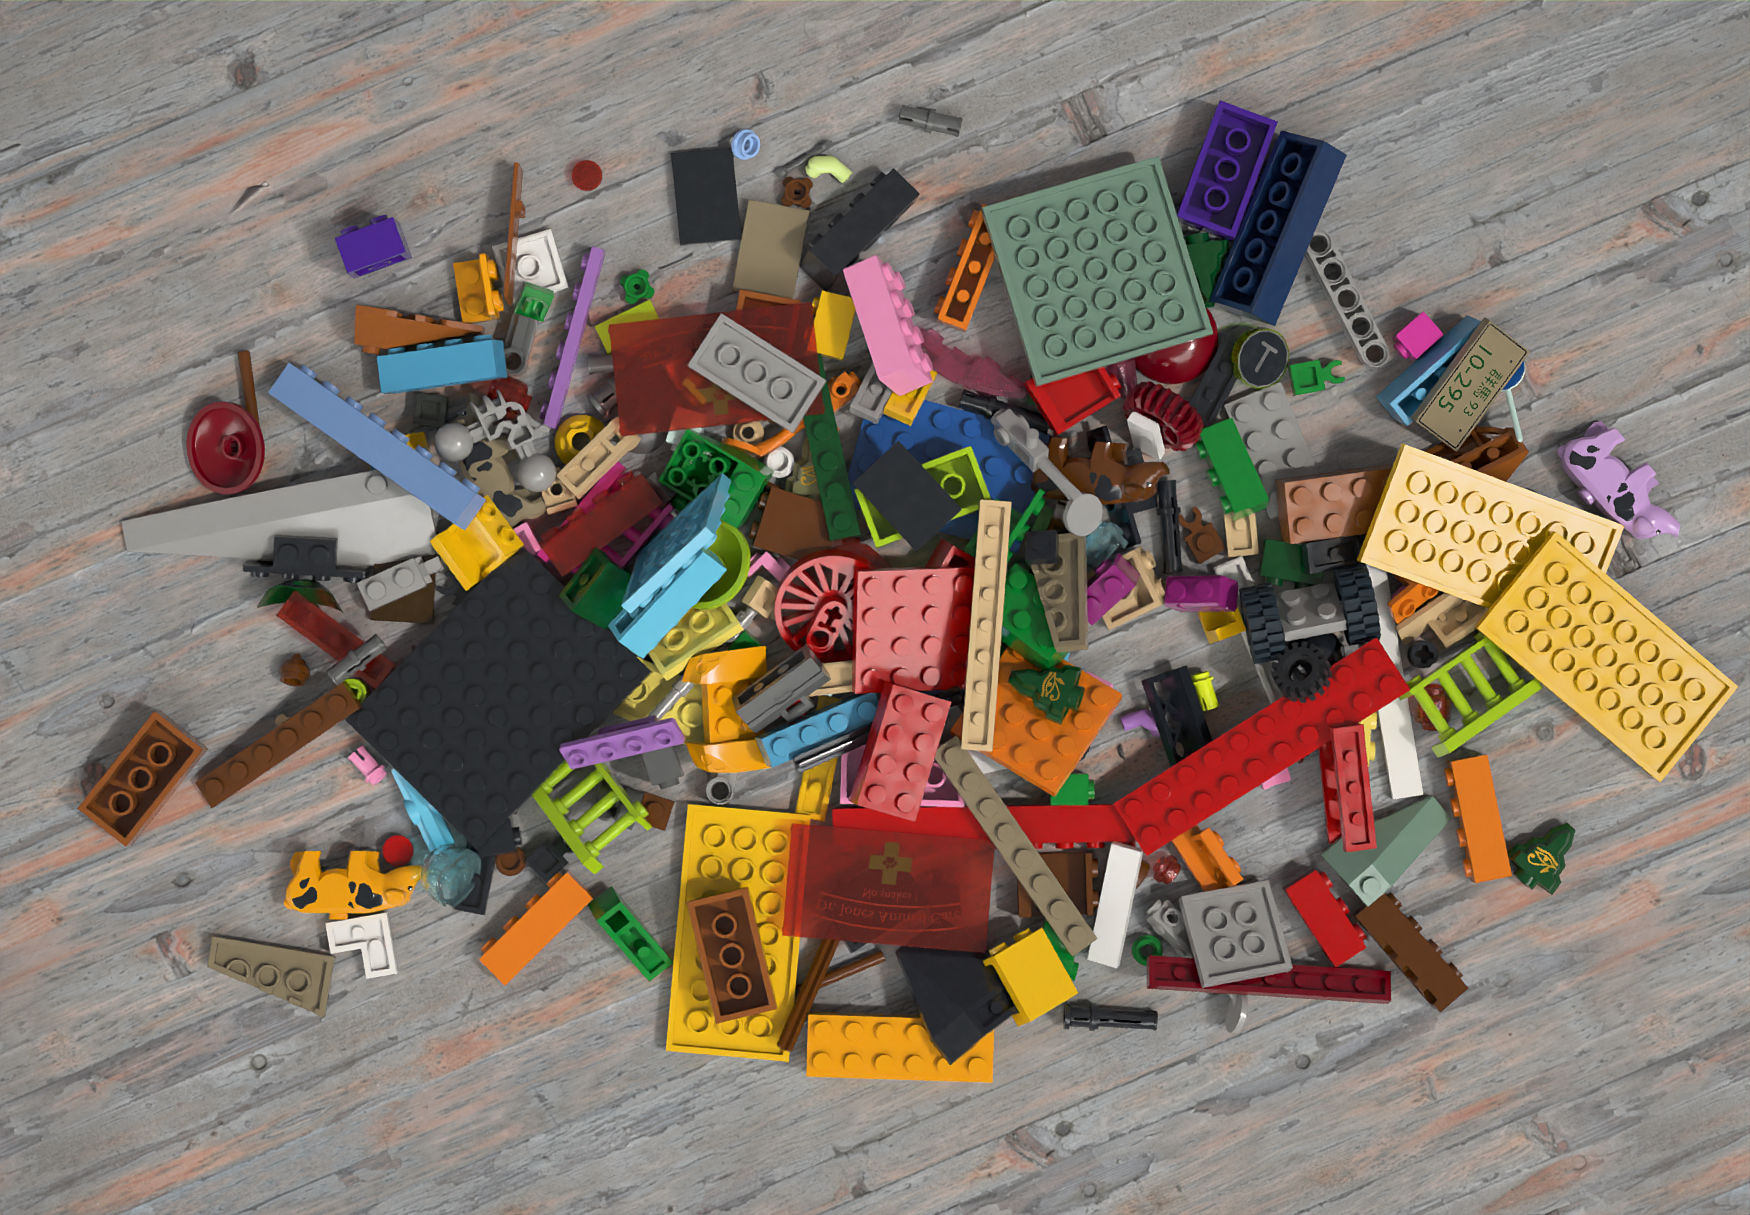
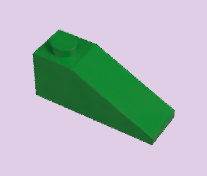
[588,886,673,982]

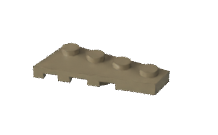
[207,936,336,1018]

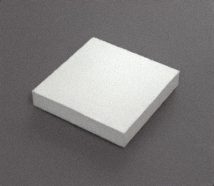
[492,229,569,306]

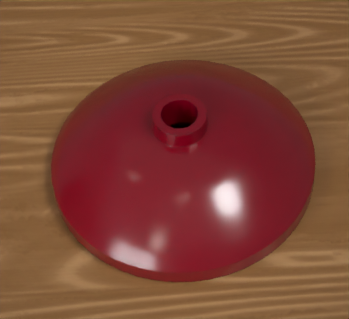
[1131,308,1218,385]
[186,401,265,494]

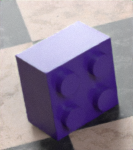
[335,215,412,279]

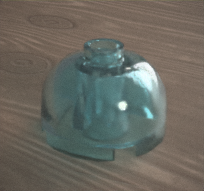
[421,843,481,906]

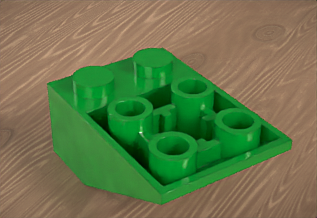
[659,428,775,529]

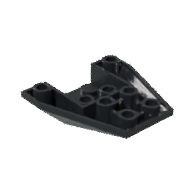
[895,918,1019,1065]

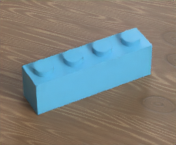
[608,548,727,659]

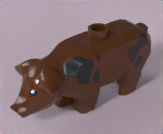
[1031,436,1170,505]

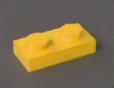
[883,370,937,426]

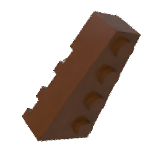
[1352,892,1468,1013]

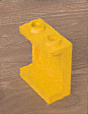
[430,495,524,591]
[983,928,1078,1027]

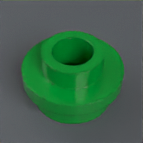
[1132,935,1163,966]

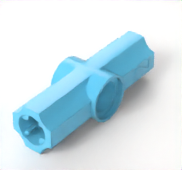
[391,769,455,854]

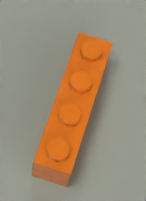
[1444,754,1512,883]
[479,871,595,986]

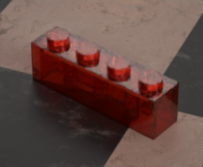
[538,470,663,577]
[276,591,398,689]

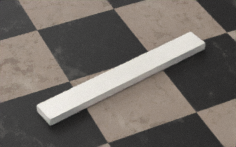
[1366,564,1423,799]

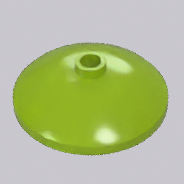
[692,519,750,610]

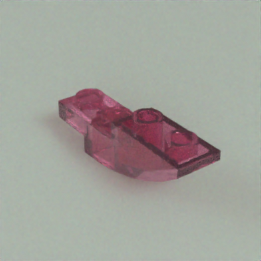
[920,328,1027,400]

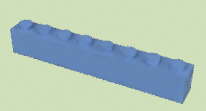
[268,363,486,530]

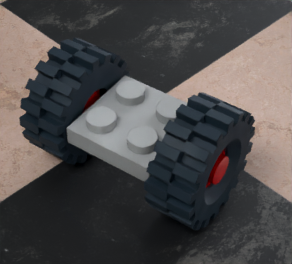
[1239,564,1381,664]

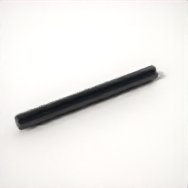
[793,686,963,772]

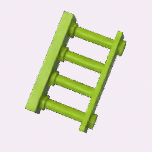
[1399,632,1543,758]
[532,761,652,875]

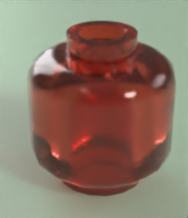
[486,375,532,420]
[1412,683,1453,731]

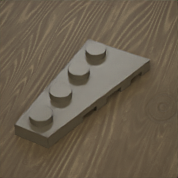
[1023,533,1088,653]

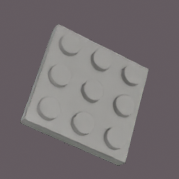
[1178,880,1293,988]

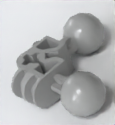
[434,389,556,492]

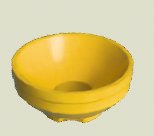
[554,415,611,465]

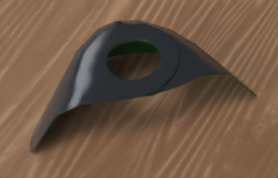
[257,579,344,613]

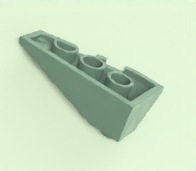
[1320,795,1452,907]

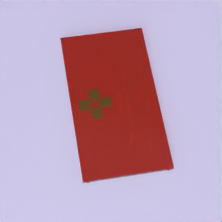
[608,302,825,437]
[781,823,996,953]

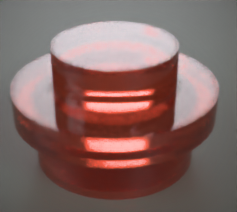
[572,160,603,191]
[1153,855,1181,885]

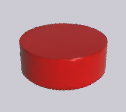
[382,835,414,866]

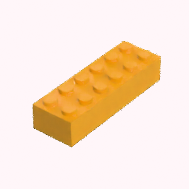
[806,1012,994,1083]

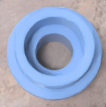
[731,129,760,160]

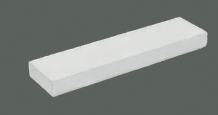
[1087,841,1143,968]

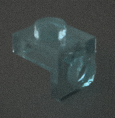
[1086,522,1128,570]

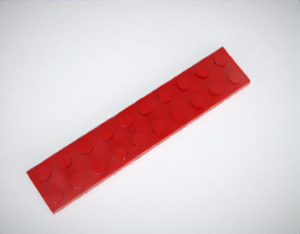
[1113,637,1411,856]

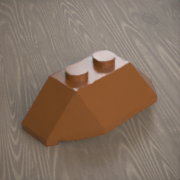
[1424,426,1529,482]

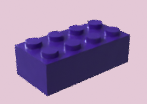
[1177,100,1278,241]

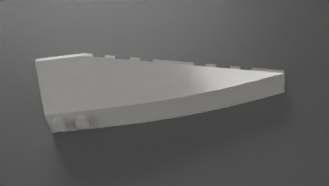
[122,470,439,566]

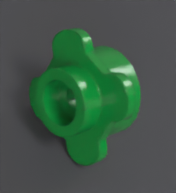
[620,269,655,304]

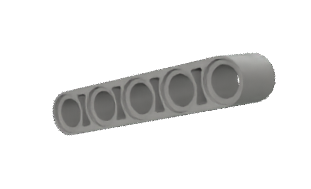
[1305,230,1389,369]

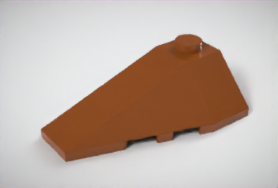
[354,305,485,355]

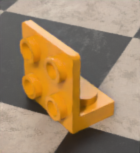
[453,253,504,324]

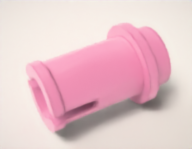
[348,746,387,786]

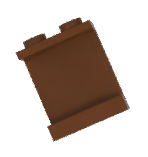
[748,487,832,568]
[1017,852,1099,918]

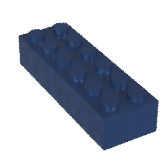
[1209,130,1347,326]

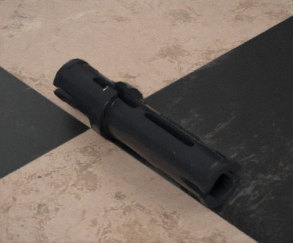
[958,389,1049,435]
[1156,480,1183,573]

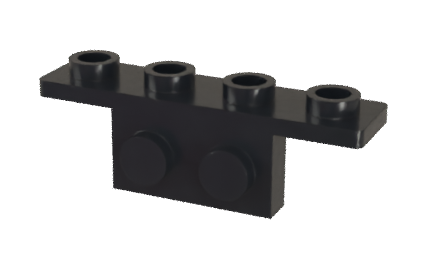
[1086,425,1158,549]
[243,535,370,583]

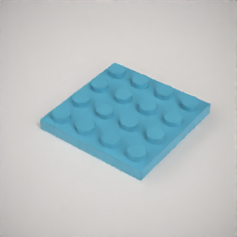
[621,473,731,614]

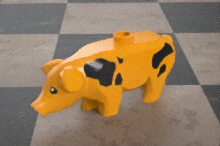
[284,851,428,920]

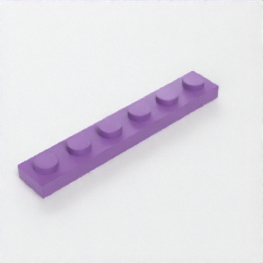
[540,246,606,430]

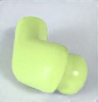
[805,155,853,184]

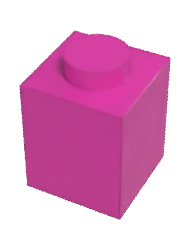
[1392,311,1444,361]

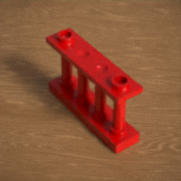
[1318,723,1377,852]

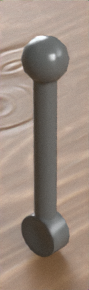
[776,140,834,179]

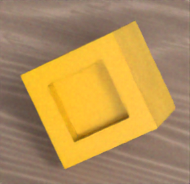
[1197,607,1246,644]

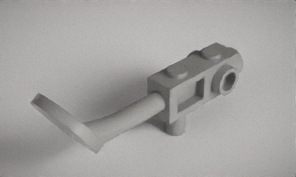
[991,409,1103,536]
[1145,899,1248,1034]

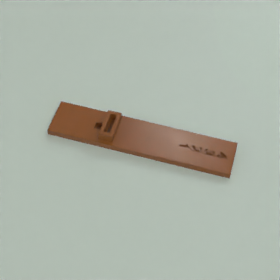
[503,162,526,305]

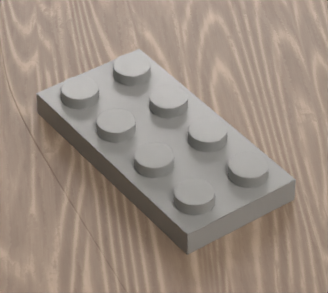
[687,313,826,434]
[1223,382,1318,519]

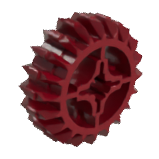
[1123,381,1204,451]

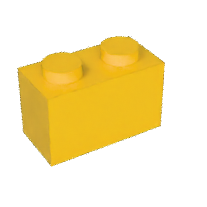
[803,290,856,361]

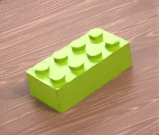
[854,446,991,549]

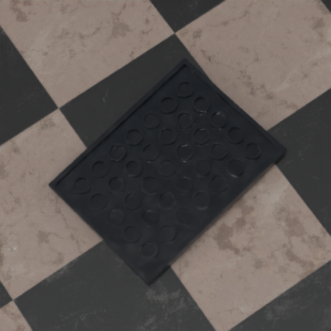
[346,546,652,850]

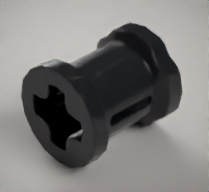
[1407,641,1438,668]

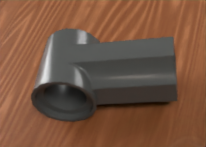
[504,314,539,377]

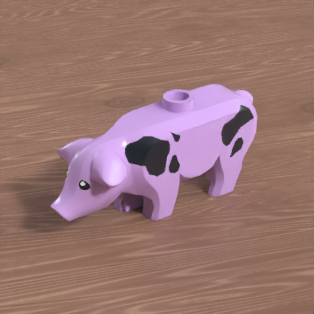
[1557,421,1680,540]

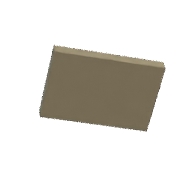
[732,200,810,299]

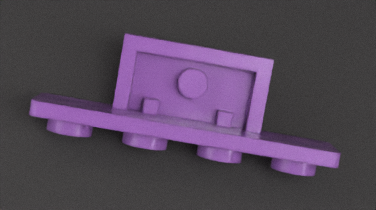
[559,715,685,769]

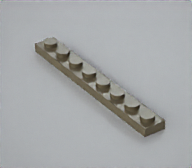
[934,735,1098,957]

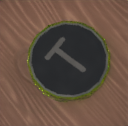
[1232,327,1289,389]

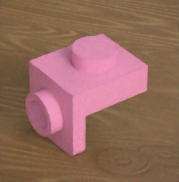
[748,551,790,582]

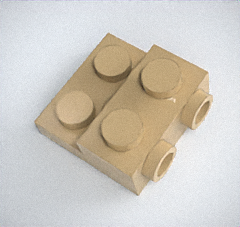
[1087,546,1166,630]

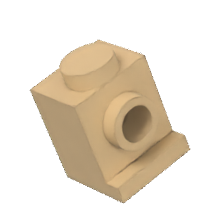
[542,467,579,516]

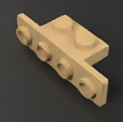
[1395,593,1489,649]

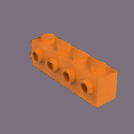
[934,204,995,333]

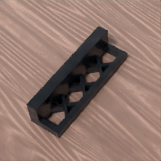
[1141,665,1213,767]

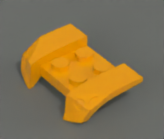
[682,646,772,773]

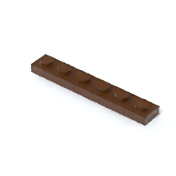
[195,681,362,808]

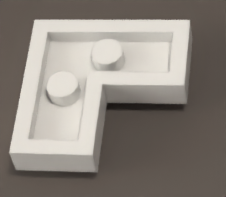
[325,912,398,979]

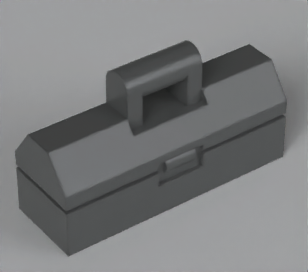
[732,644,831,733]

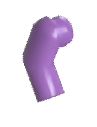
[1120,709,1160,737]

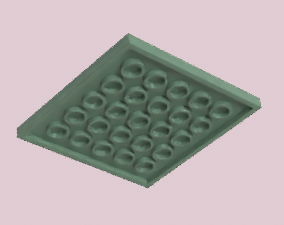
[981,156,1213,387]

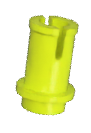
[1191,670,1220,711]

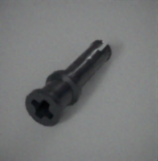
[1063,1002,1158,1031]

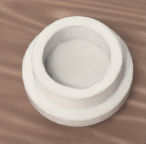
[764,447,795,478]

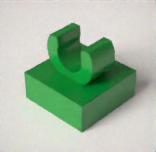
[513,281,554,322]

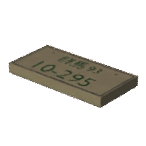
[1411,317,1530,452]

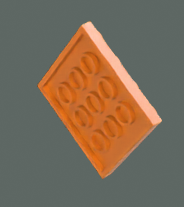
[950,646,1122,797]

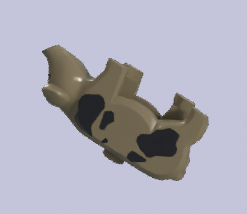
[454,393,546,529]

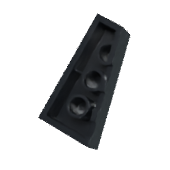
[800,168,920,291]

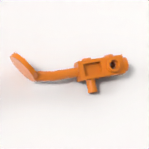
[721,371,862,458]

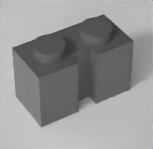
[642,746,684,790]

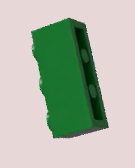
[1194,417,1269,522]

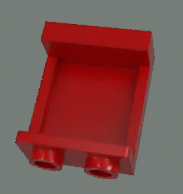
[1023,367,1122,436]

